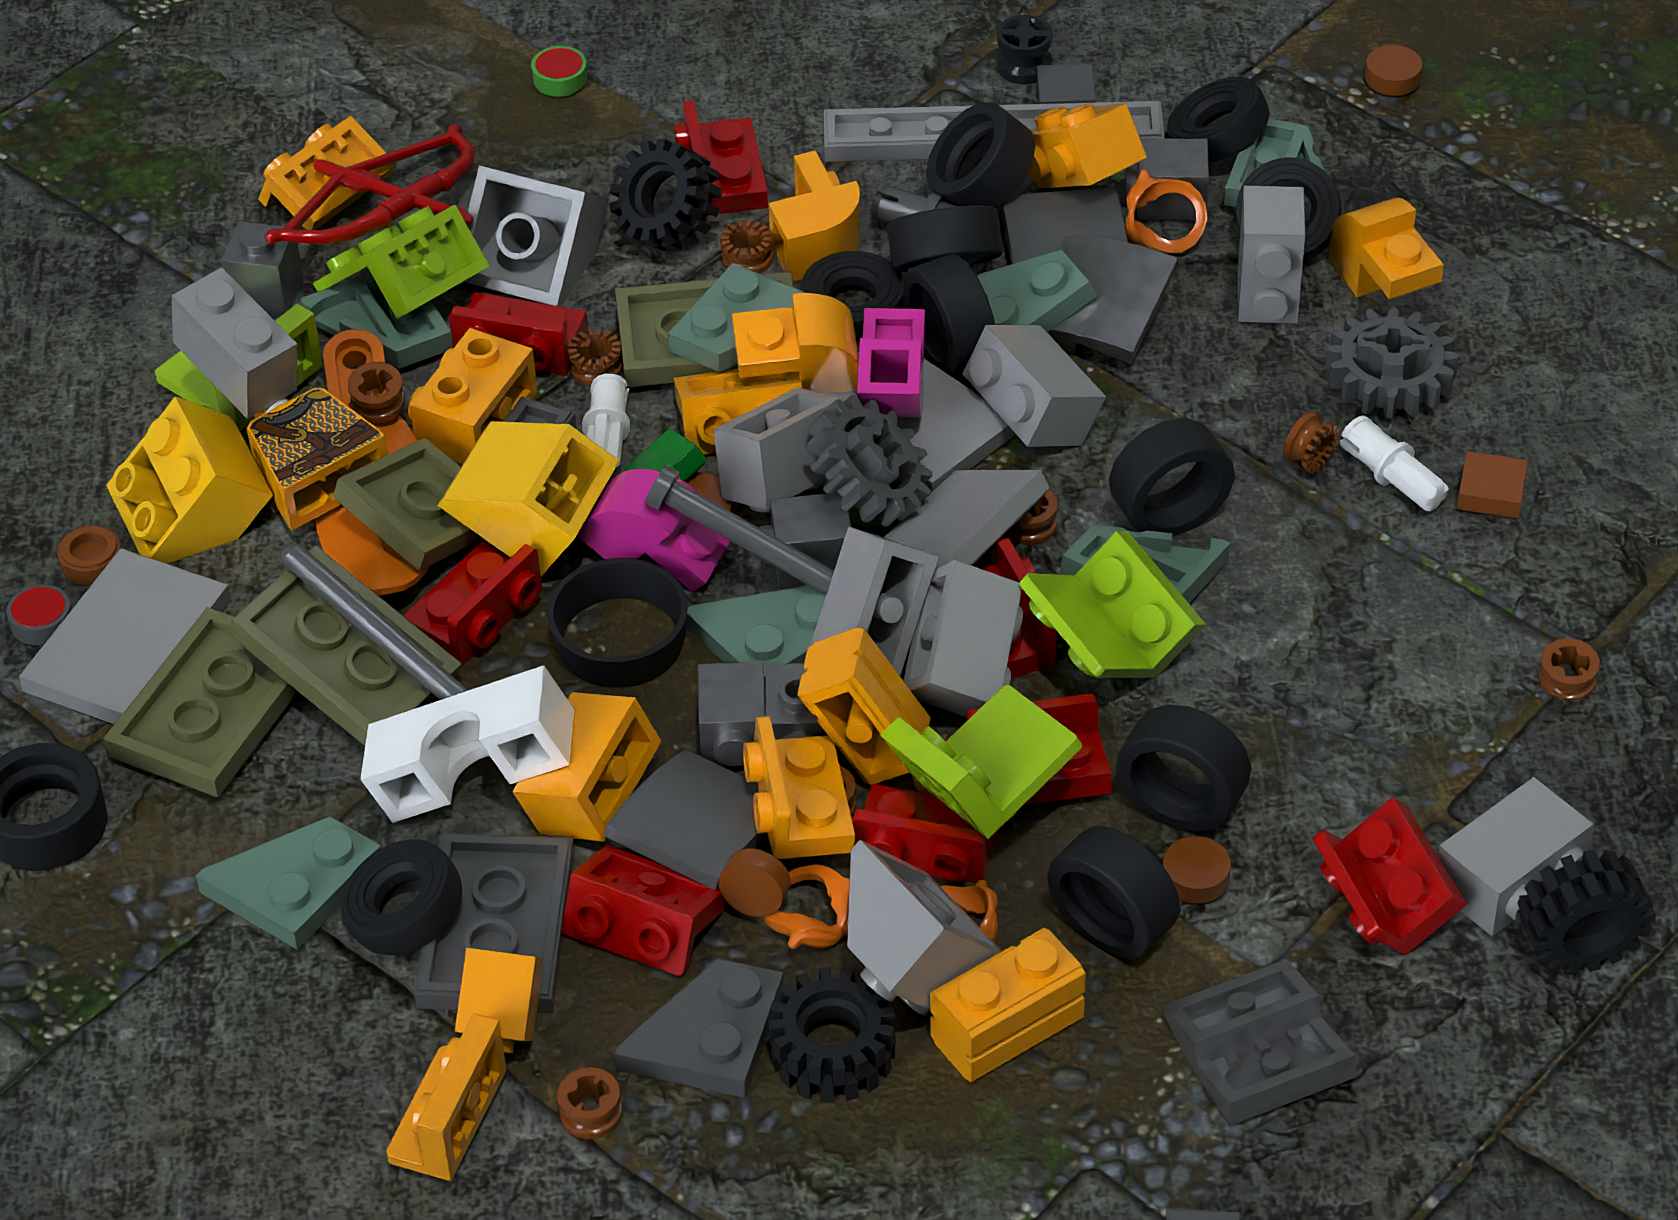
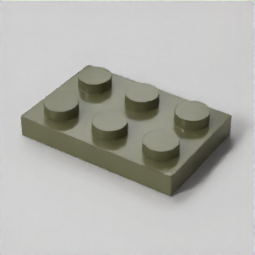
[615,272,793,387]
[228,545,461,746]
[103,607,298,797]

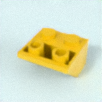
[106,396,273,564]
[437,421,620,576]

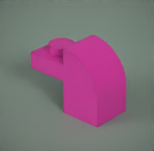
[857,308,925,418]
[576,469,730,592]

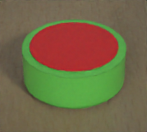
[531,46,588,97]

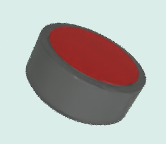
[6,584,72,646]

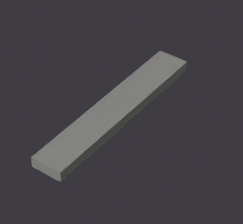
[824,101,1165,162]

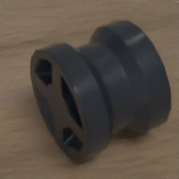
[997,15,1053,85]

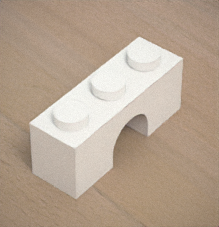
[360,665,574,823]

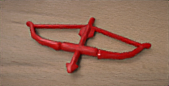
[265,124,476,245]

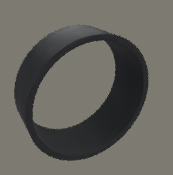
[547,558,688,687]

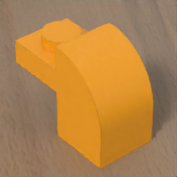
[768,151,861,282]
[1328,197,1444,299]
[732,293,859,394]

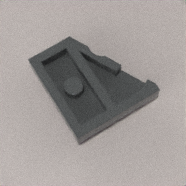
[615,958,784,1098]

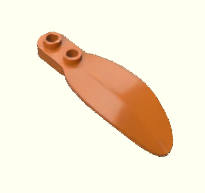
[315,329,429,595]

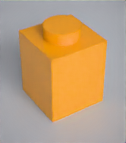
[455,948,544,1053]

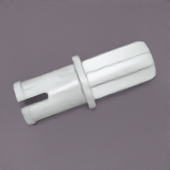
[582,374,630,474]
[1340,416,1449,511]

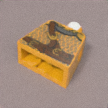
[246,388,388,531]

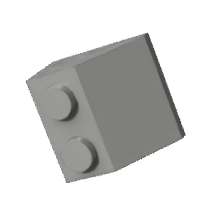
[463,165,609,307]
[847,840,1002,1016]

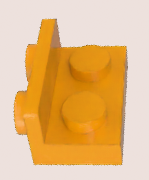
[258,115,397,230]
[673,369,802,454]
[743,716,855,859]
[386,1013,507,1181]

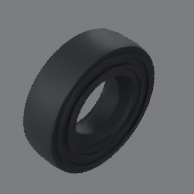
[1167,77,1270,163]
[1235,157,1342,262]
[800,251,905,343]
[340,839,462,955]

